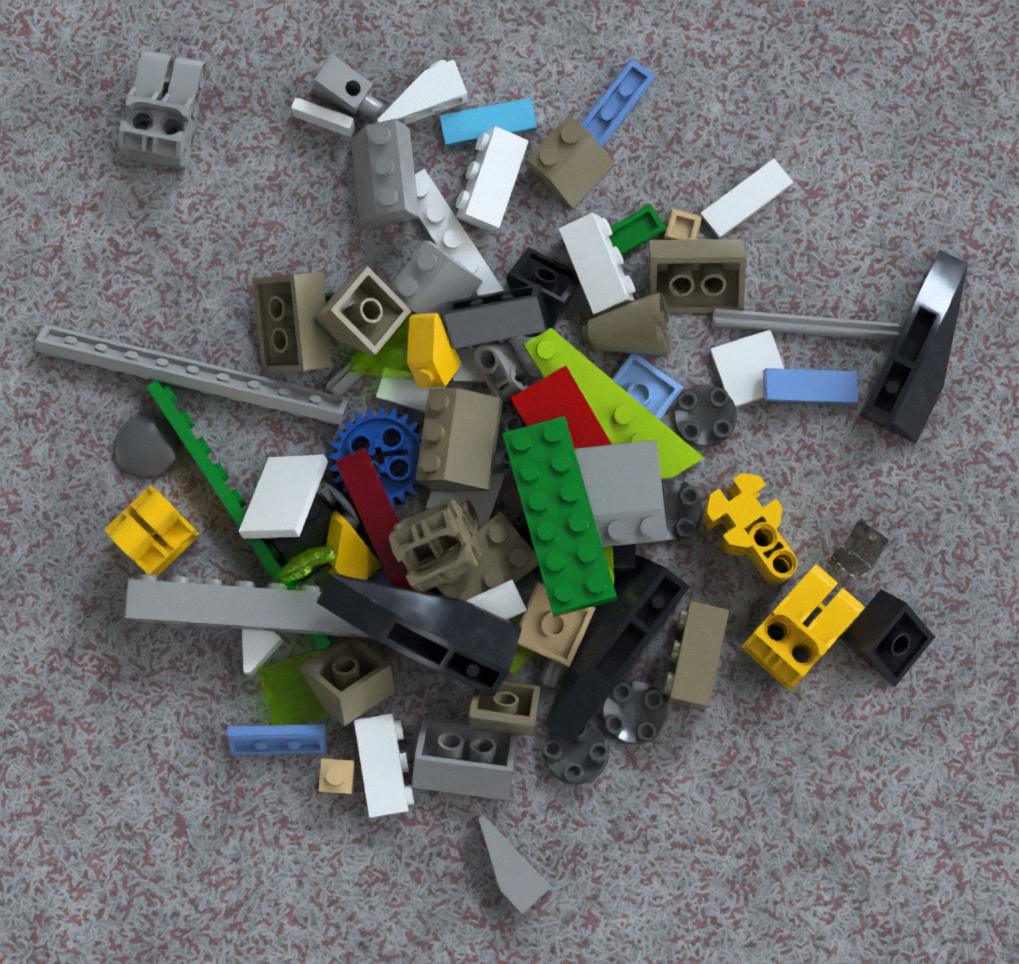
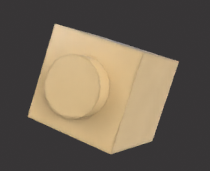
[319,758,356,795]

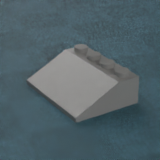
[574,440,668,547]

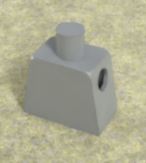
[311,54,383,120]

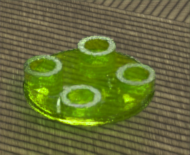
[276,545,337,584]

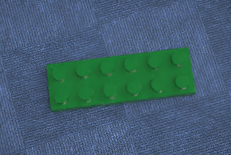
[502,416,617,617]

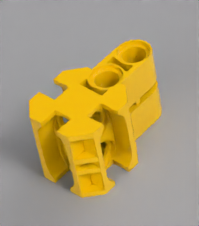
[702,473,797,586]
[104,485,201,577]
[740,564,865,691]

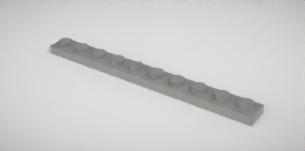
[35,325,350,425]

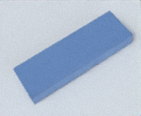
[580,58,656,148]
[763,368,858,404]
[227,724,328,755]

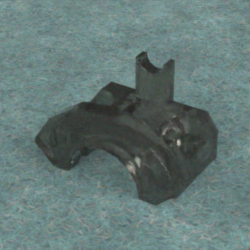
[828,518,889,581]

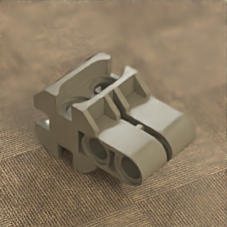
[389,498,482,592]

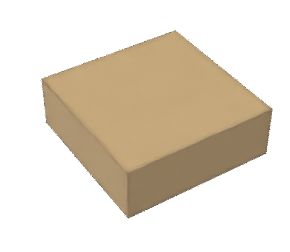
[664,208,702,240]

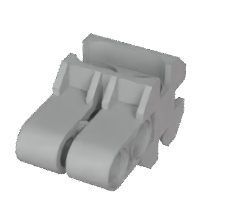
[118,50,207,169]

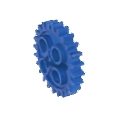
[328,407,425,509]

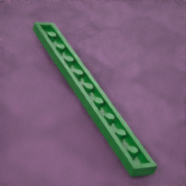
[146,380,334,652]

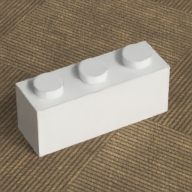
[456,126,529,231]
[559,213,636,316]
[354,714,414,818]

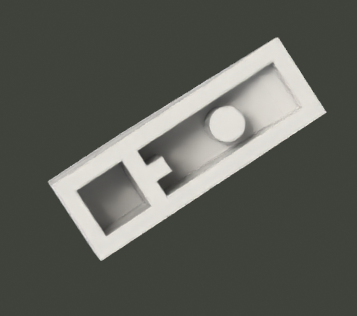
[377,60,468,125]

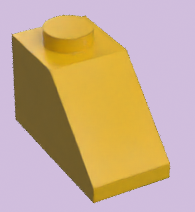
[407,313,462,388]
[324,511,382,580]

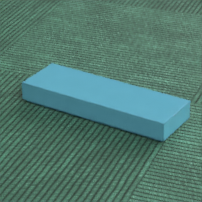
[440,98,537,147]

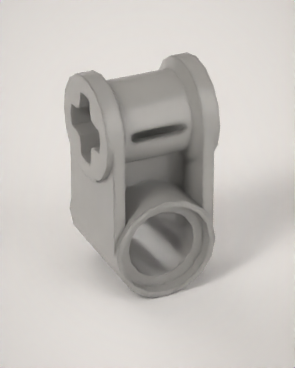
[475,341,531,404]

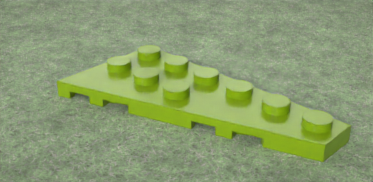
[523,328,704,479]

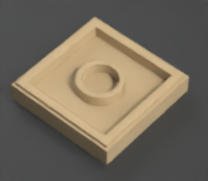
[517,581,596,667]

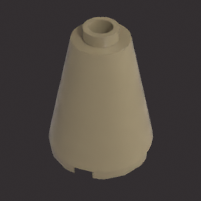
[583,293,671,356]

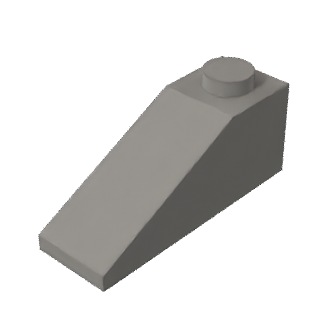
[479,815,551,914]

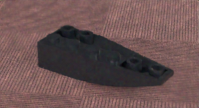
[858,250,968,443]
[544,554,690,745]
[317,573,522,697]

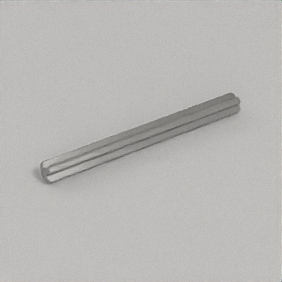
[712,308,900,341]

